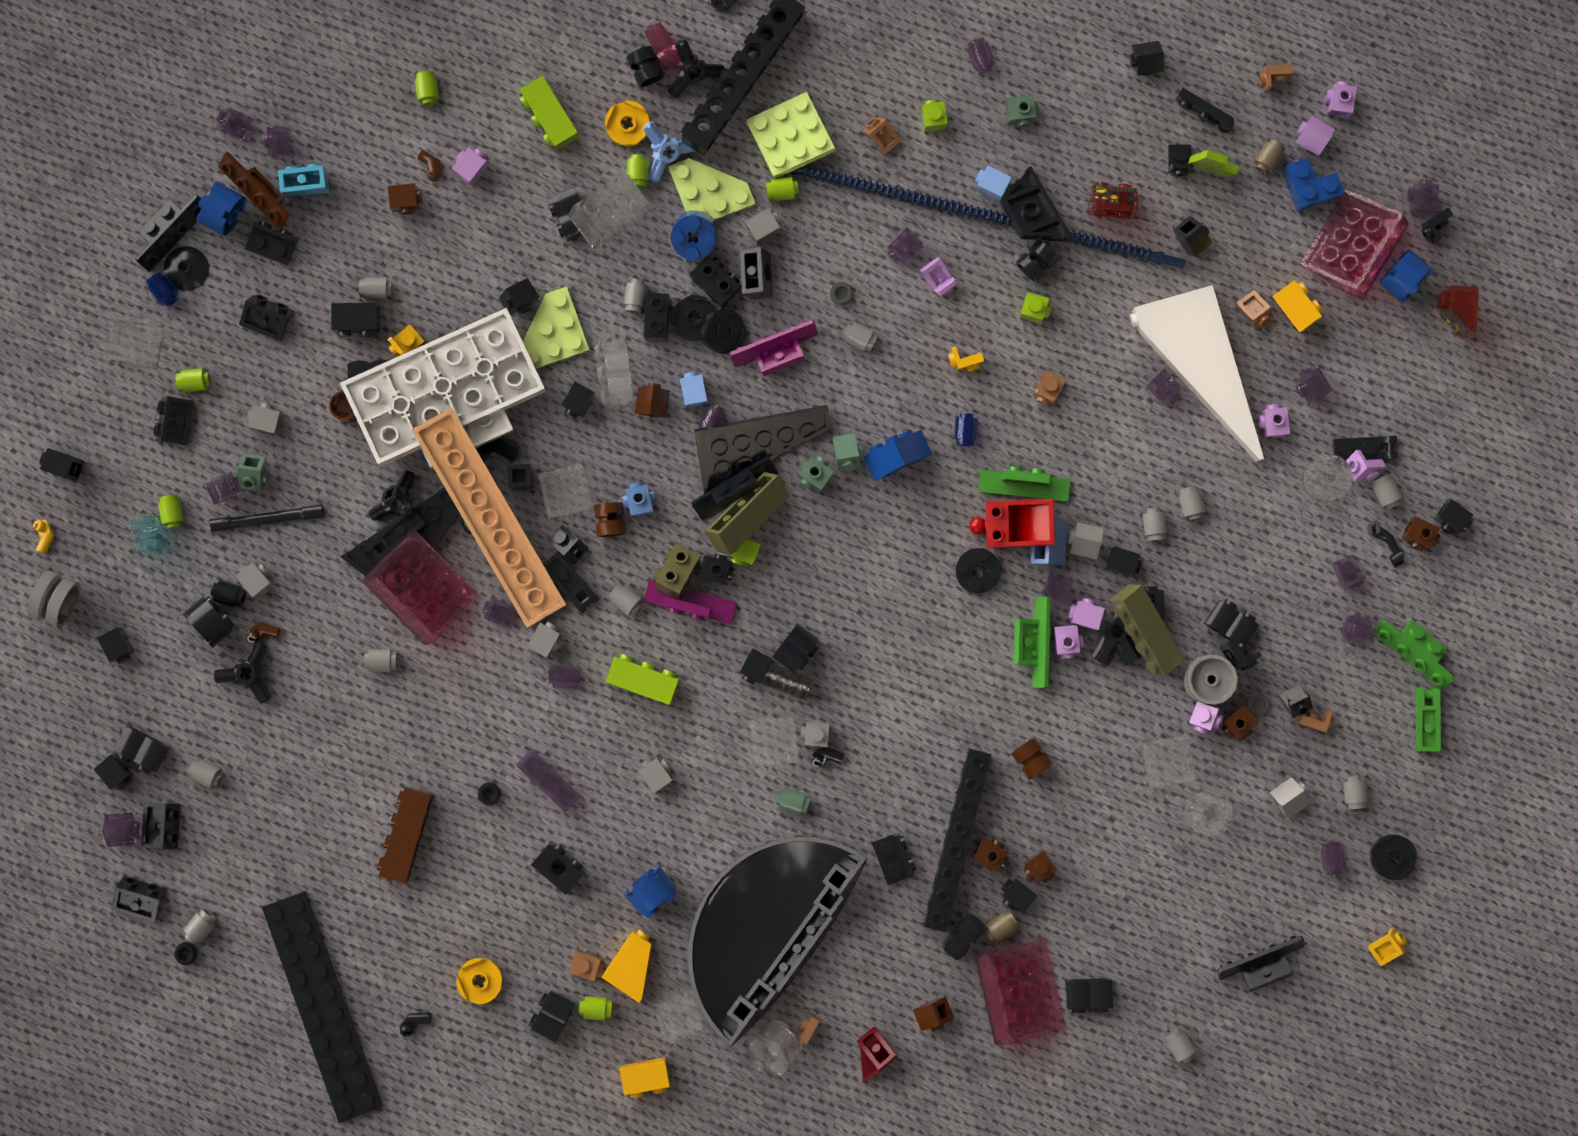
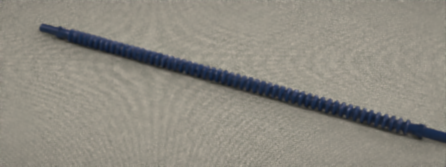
[790,164,1186,268]

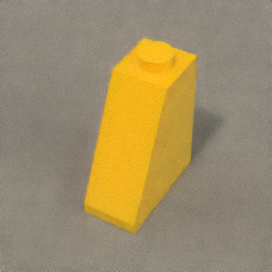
[601,929,652,1003]

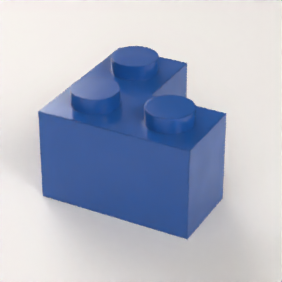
[1283,158,1344,212]
[864,430,933,481]

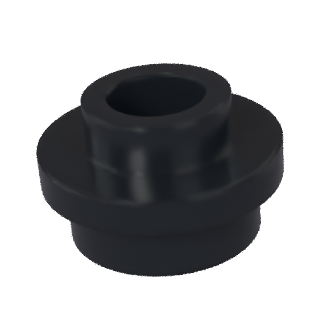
[478,782,501,805]
[174,942,198,965]

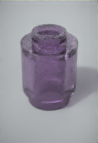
[967,38,996,73]
[698,404,727,428]
[548,666,580,688]
[1320,841,1346,875]

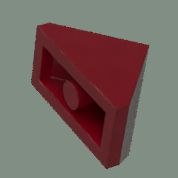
[857,1027,898,1082]

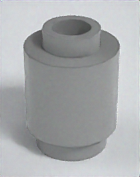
[359,277,393,301]
[623,279,648,314]
[843,322,878,352]
[1372,474,1403,509]
[1179,486,1206,521]
[1142,508,1168,541]
[608,583,643,616]
[364,649,398,672]
[187,759,223,789]
[1343,776,1368,809]
[183,909,217,944]
[1164,1027,1197,1064]

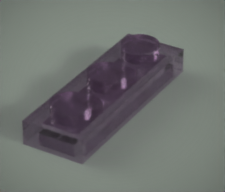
[516,749,581,812]

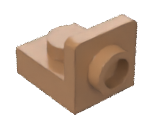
[1259,65,1293,93]
[863,117,901,154]
[1236,290,1273,331]
[1033,370,1066,406]
[1296,710,1335,733]
[569,951,604,982]
[787,1015,820,1046]

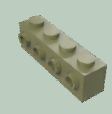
[705,472,790,555]
[1110,584,1184,675]

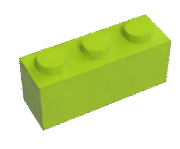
[519,76,579,151]
[605,654,680,705]

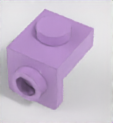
[920,257,958,296]
[1344,450,1386,482]

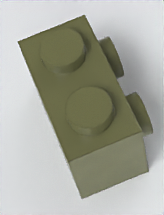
[653,543,700,600]

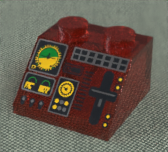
[1088,182,1138,219]
[1437,285,1479,339]

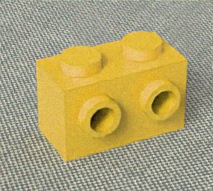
[1273,280,1323,333]
[619,1057,671,1098]

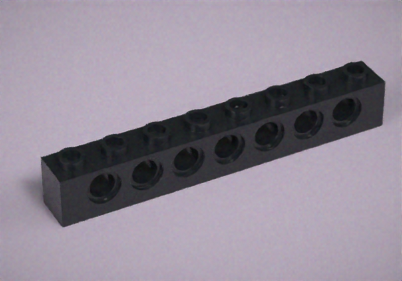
[681,0,805,156]
[923,748,992,933]

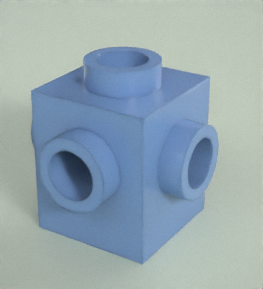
[622,482,656,518]

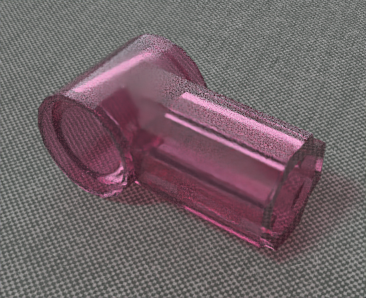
[645,22,681,71]

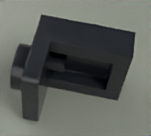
[548,525,588,564]

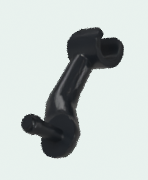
[1367,521,1404,567]

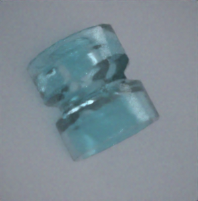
[130,516,165,553]

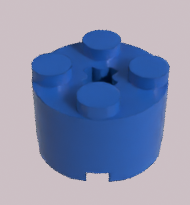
[196,182,246,236]
[670,210,718,261]
[1379,249,1433,303]
[624,865,677,918]

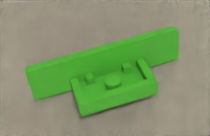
[978,466,1070,502]
[1014,597,1052,688]
[1372,620,1455,689]

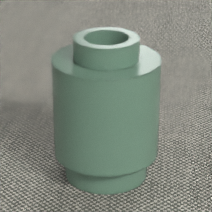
[776,788,810,815]

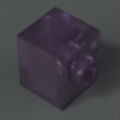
[1407,180,1439,215]
[1295,367,1333,405]
[1341,613,1375,644]
[102,812,140,847]

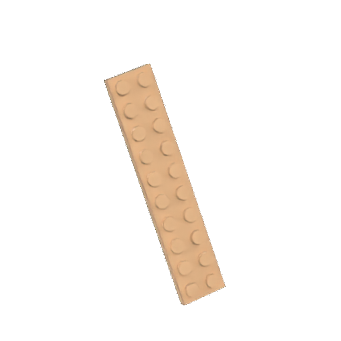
[412,407,566,627]

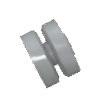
[27,570,80,628]
[1183,654,1238,705]

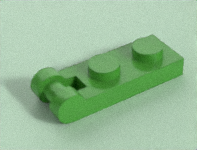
[1415,687,1441,751]

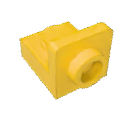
[387,325,425,357]
[1368,927,1407,966]

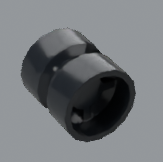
[626,46,665,88]
[1016,240,1058,283]

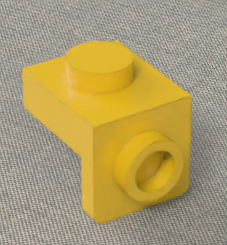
[948,347,984,372]

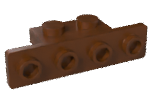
[218,152,290,229]

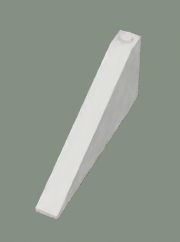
[1130,285,1264,462]

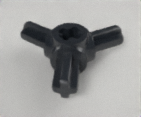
[668,39,725,98]
[368,470,415,521]
[214,641,271,704]

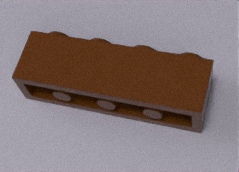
[377,787,434,884]

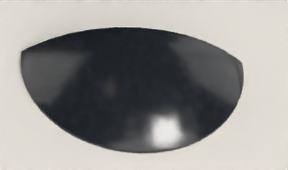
[688,837,868,1047]

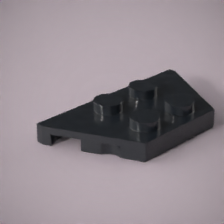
[1000,166,1072,241]

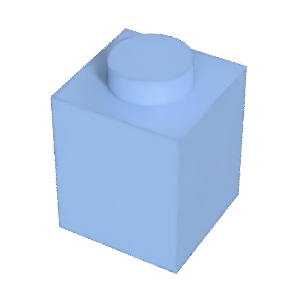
[975,165,1012,201]
[680,372,708,408]

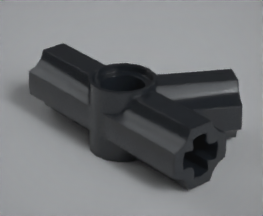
[1091,613,1142,666]

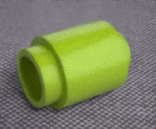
[414,71,440,106]
[627,154,649,189]
[766,177,799,202]
[175,368,211,393]
[158,495,184,529]
[579,996,613,1021]

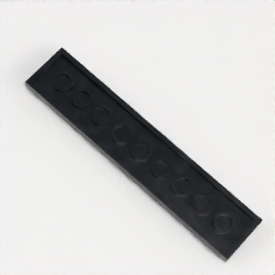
[262,891,383,1123]

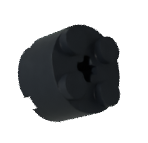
[182,596,235,648]

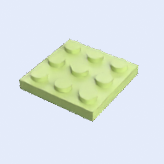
[746,92,835,179]

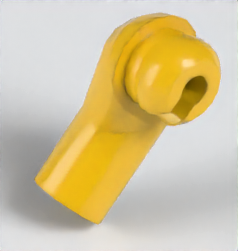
[33,520,54,554]

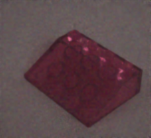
[1300,189,1409,300]
[362,530,478,645]
[974,938,1066,1045]

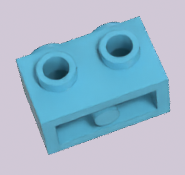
[278,164,330,198]

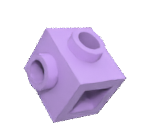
[1325,81,1357,118]
[1296,116,1335,156]
[452,147,489,186]
[1258,404,1290,439]
[1068,598,1105,631]
[1053,625,1083,659]
[1189,701,1224,735]

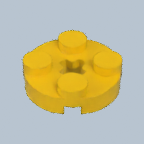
[605,100,650,147]
[456,957,503,1004]

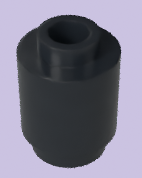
[211,580,247,608]

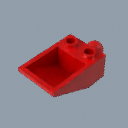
[969,499,1055,549]

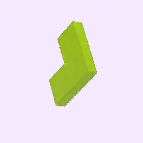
[1188,150,1239,177]

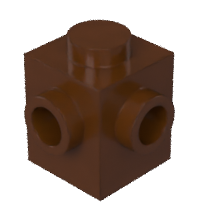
[388,183,423,215]
[635,383,670,417]
[1401,516,1440,551]
[1221,704,1259,740]
[972,838,1009,872]
[1023,850,1057,883]
[913,996,954,1032]

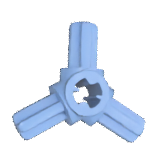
[643,121,695,182]

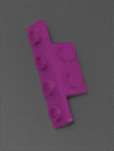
[730,319,818,377]
[644,580,736,624]

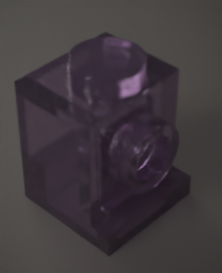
[263,126,291,156]
[887,227,923,265]
[1146,369,1181,406]
[206,472,240,505]

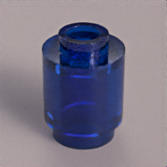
[146,272,179,307]
[954,413,978,446]

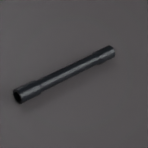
[209,504,324,532]

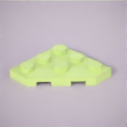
[668,158,755,221]
[523,287,590,370]

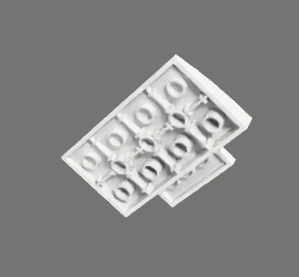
[340,308,545,469]

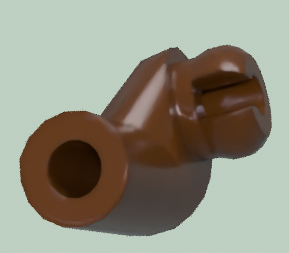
[417,150,442,182]
[246,622,281,643]

